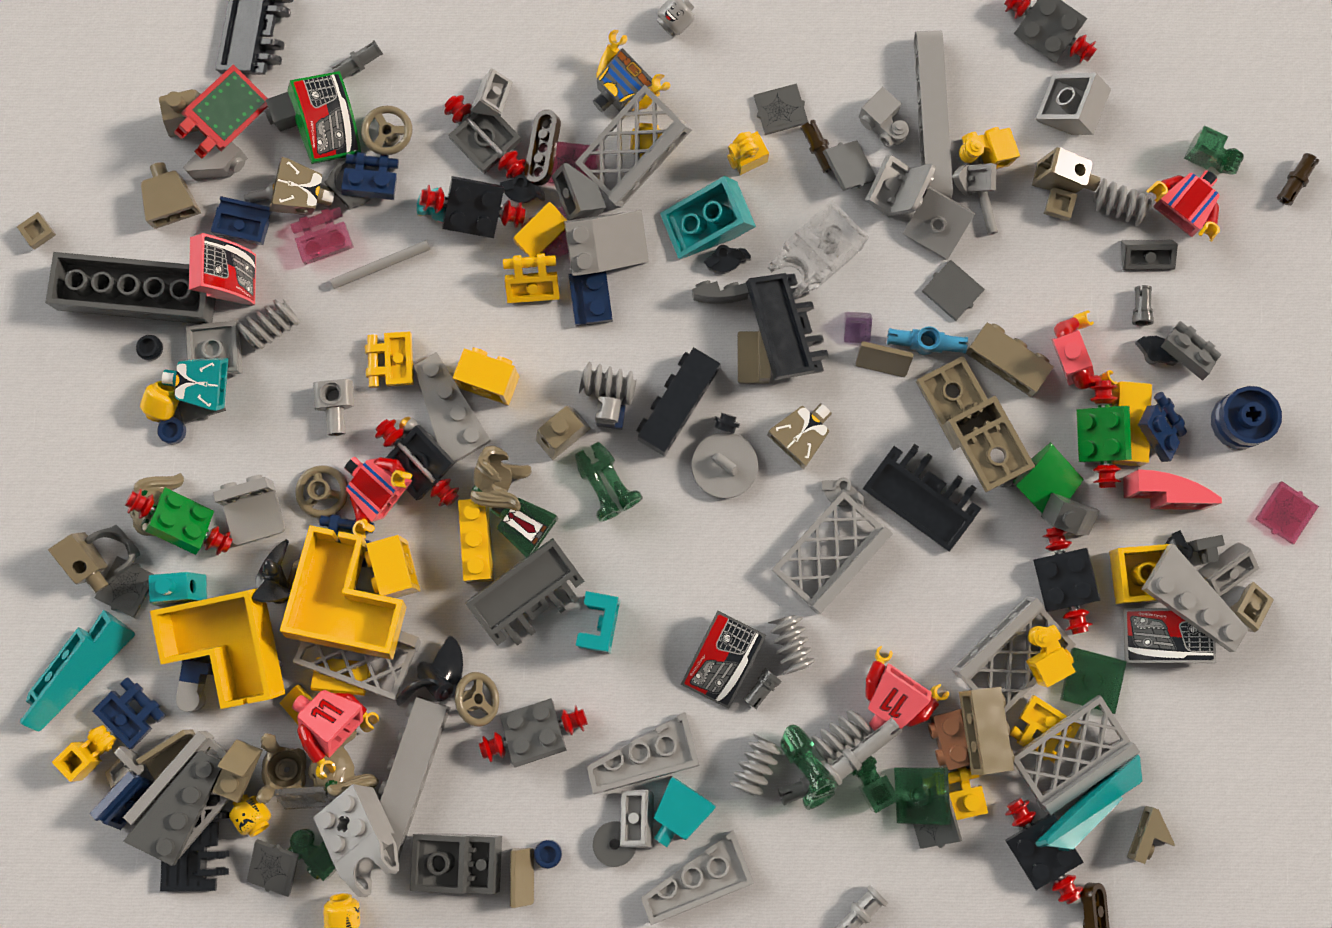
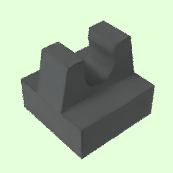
[1187,535,1225,564]

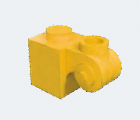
[959,127,1020,169]
[727,131,769,175]
[1026,625,1076,688]
[52,725,116,782]

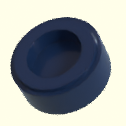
[157,417,186,445]
[534,840,562,869]

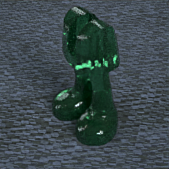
[575,441,643,522]
[780,724,839,810]

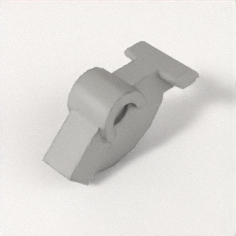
[822,477,864,508]

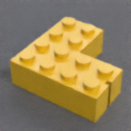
[280,525,407,660]
[150,588,285,709]

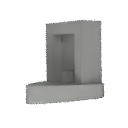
[952,163,996,196]
[105,746,144,789]

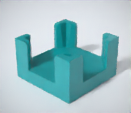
[575,591,620,653]

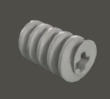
[1093,178,1154,226]
[238,299,300,350]
[579,362,637,405]
[768,615,815,675]
[811,710,873,764]
[729,733,783,795]

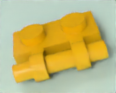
[503,253,560,303]
[365,331,414,388]
[1009,695,1081,764]
[923,766,988,820]

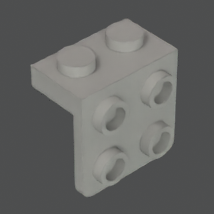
[865,155,936,217]
[213,475,285,546]

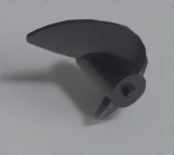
[252,539,292,604]
[396,636,463,706]

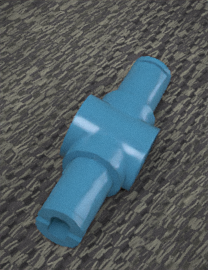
[886,326,968,355]

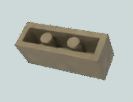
[966,322,1054,397]
[959,687,1015,775]

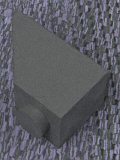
[552,163,606,220]
[1041,493,1100,535]

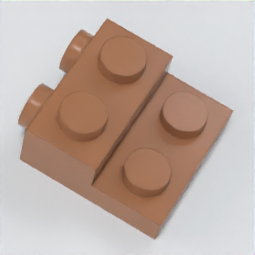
[928,708,970,771]

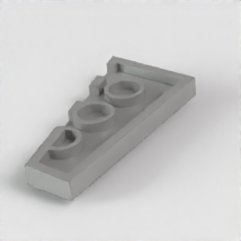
[414,352,491,463]
[1142,544,1248,652]
[587,712,700,795]
[641,830,754,925]

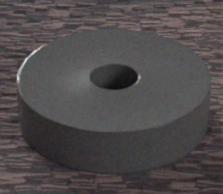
[593,821,636,867]

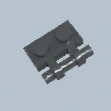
[1161,321,1222,381]

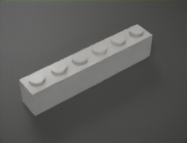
[378,697,451,866]

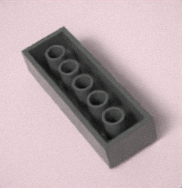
[45,252,216,324]

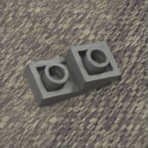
[692,280,749,304]

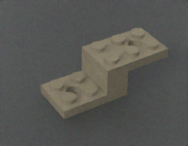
[916,356,1035,493]

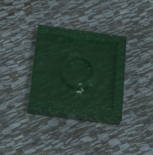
[1060,647,1127,714]
[894,767,951,825]

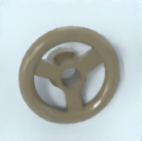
[361,105,413,155]
[295,465,348,518]
[455,672,499,727]

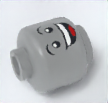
[657,0,695,35]

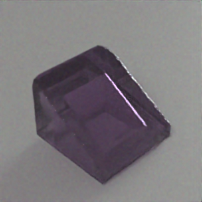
[844,312,872,343]

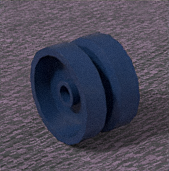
[1211,386,1282,450]

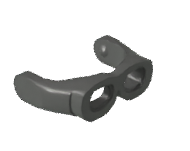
[324,160,372,210]
[85,525,140,577]

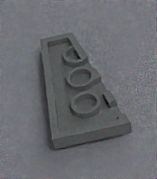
[123,750,222,866]

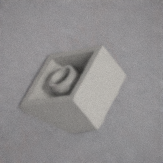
[1036,73,1111,135]

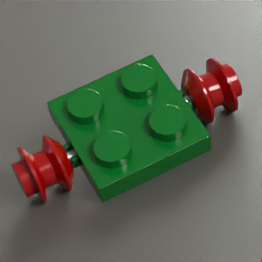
[1076,380,1132,488]
[125,487,233,556]

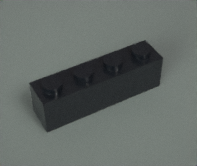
[636,347,721,457]

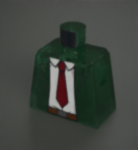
[490,498,559,557]

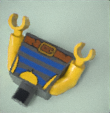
[593,30,670,113]

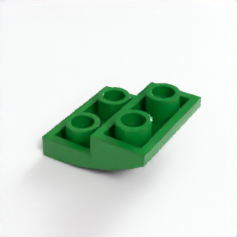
[1013,442,1084,513]

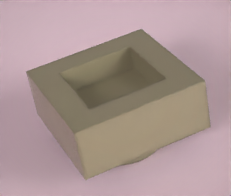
[1043,187,1078,221]
[17,212,56,250]

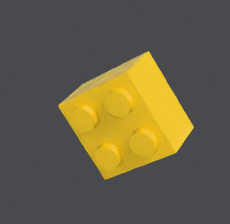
[453,347,520,406]
[364,535,421,598]
[1109,544,1169,605]

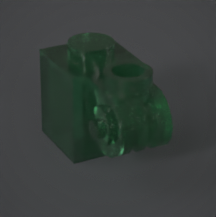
[1184,125,1244,175]
[852,756,900,813]
[287,828,337,881]

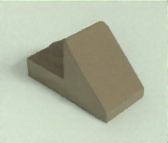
[1230,582,1274,632]
[212,739,263,803]
[1127,806,1175,864]

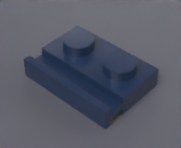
[211,196,272,245]
[568,271,613,327]
[90,771,153,830]

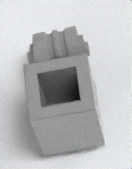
[859,86,909,147]

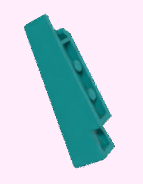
[20,610,135,732]
[1035,755,1142,851]

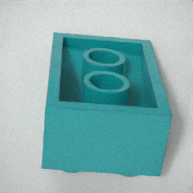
[660,176,756,259]

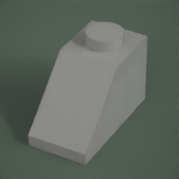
[183,142,248,179]

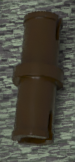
[800,120,832,173]
[1277,153,1319,206]

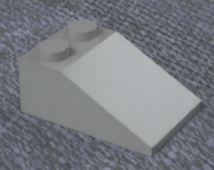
[564,210,649,276]

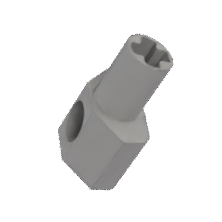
[313,379,354,436]

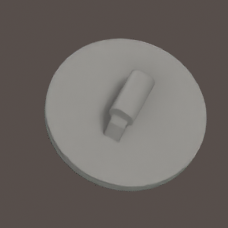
[692,432,758,499]

